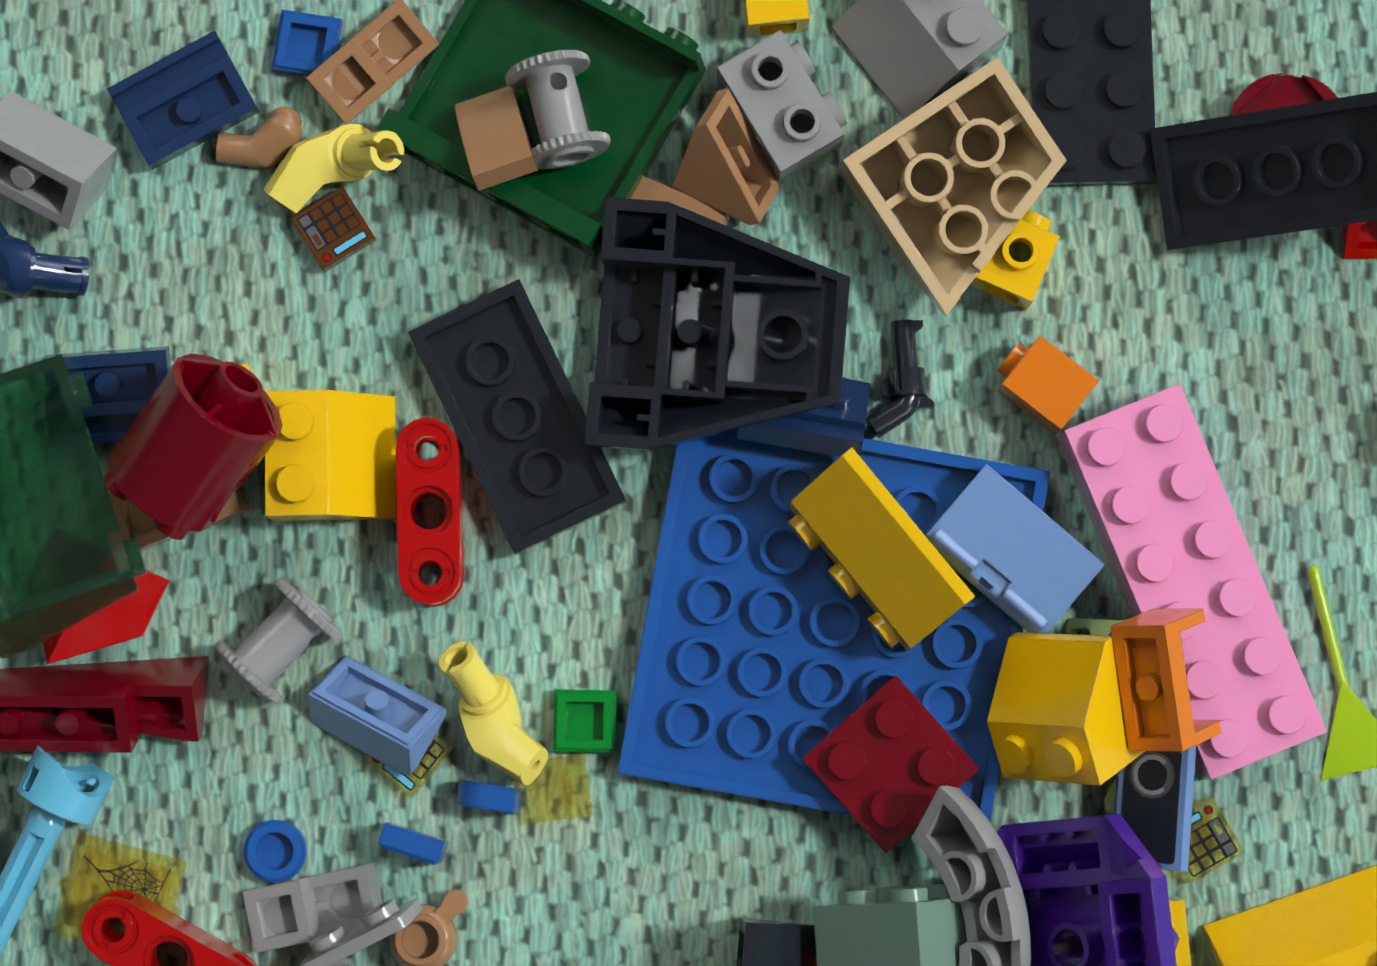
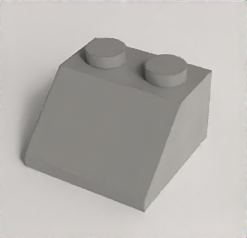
[831,0,1008,119]

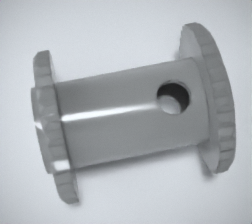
[505,50,611,169]
[216,578,342,704]

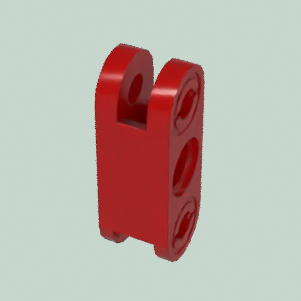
[396,417,465,607]
[81,889,257,966]

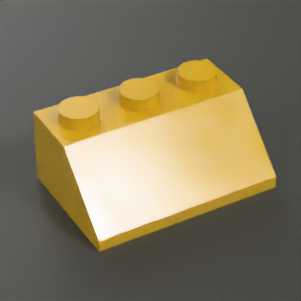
[788,448,975,651]
[1203,865,1377,966]

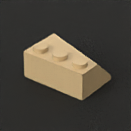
[837,57,1067,316]

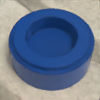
[244,820,308,883]

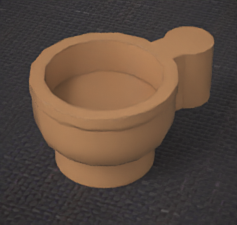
[388,889,470,966]

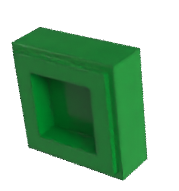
[553,689,617,753]

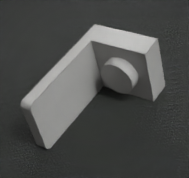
[298,898,423,966]

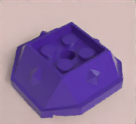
[997,814,1180,966]

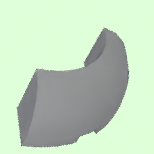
[911,786,1031,966]

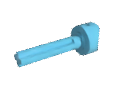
[0,746,114,955]

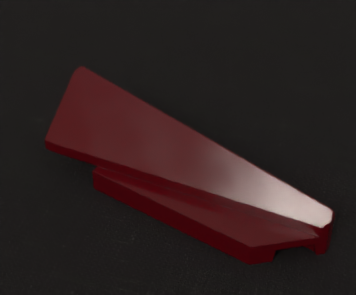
[0,656,209,753]

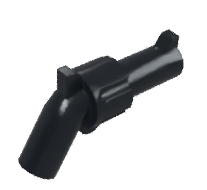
[866,320,934,439]

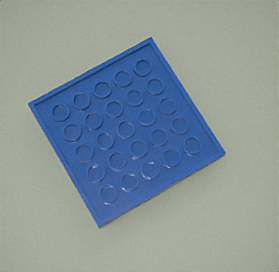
[618,428,1050,827]

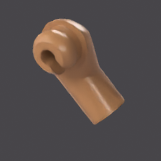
[216,107,302,168]

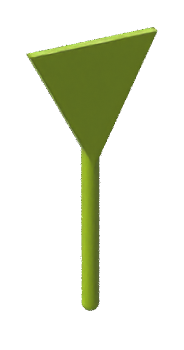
[1307,565,1377,781]

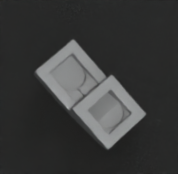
[242,863,383,953]

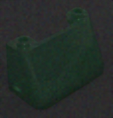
[0,354,147,659]

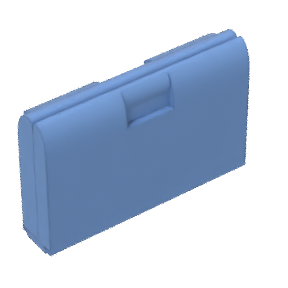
[925,464,1105,634]

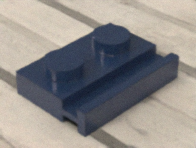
[107,30,260,170]
[42,346,171,447]
[736,377,871,457]

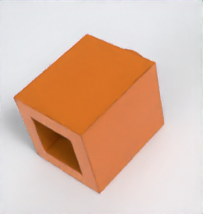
[997,336,1099,435]

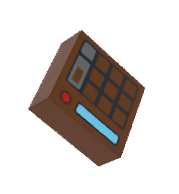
[291,186,377,272]

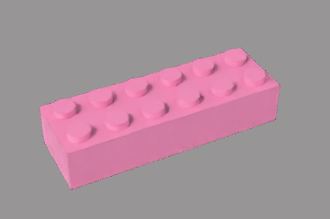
[1057,384,1327,780]

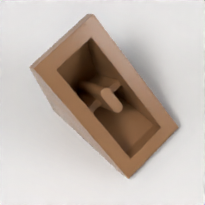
[672,88,781,225]

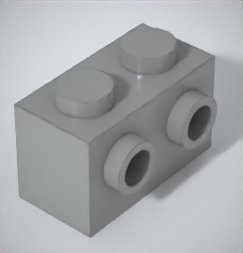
[717,30,847,182]
[0,91,117,230]

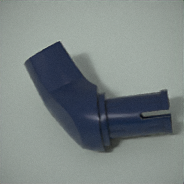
[0,221,90,298]

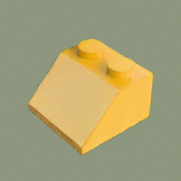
[265,390,397,522]
[987,632,1145,786]

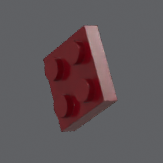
[802,675,980,853]

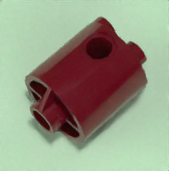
[103,353,283,540]

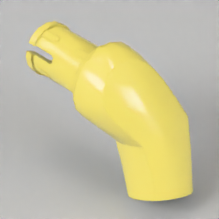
[264,124,404,213]
[438,641,548,786]

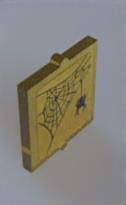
[54,833,188,960]

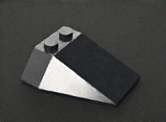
[584,197,850,451]

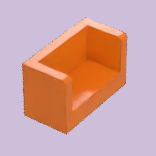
[1111,608,1222,752]

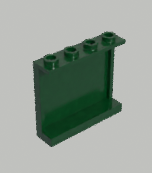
[376,0,706,259]

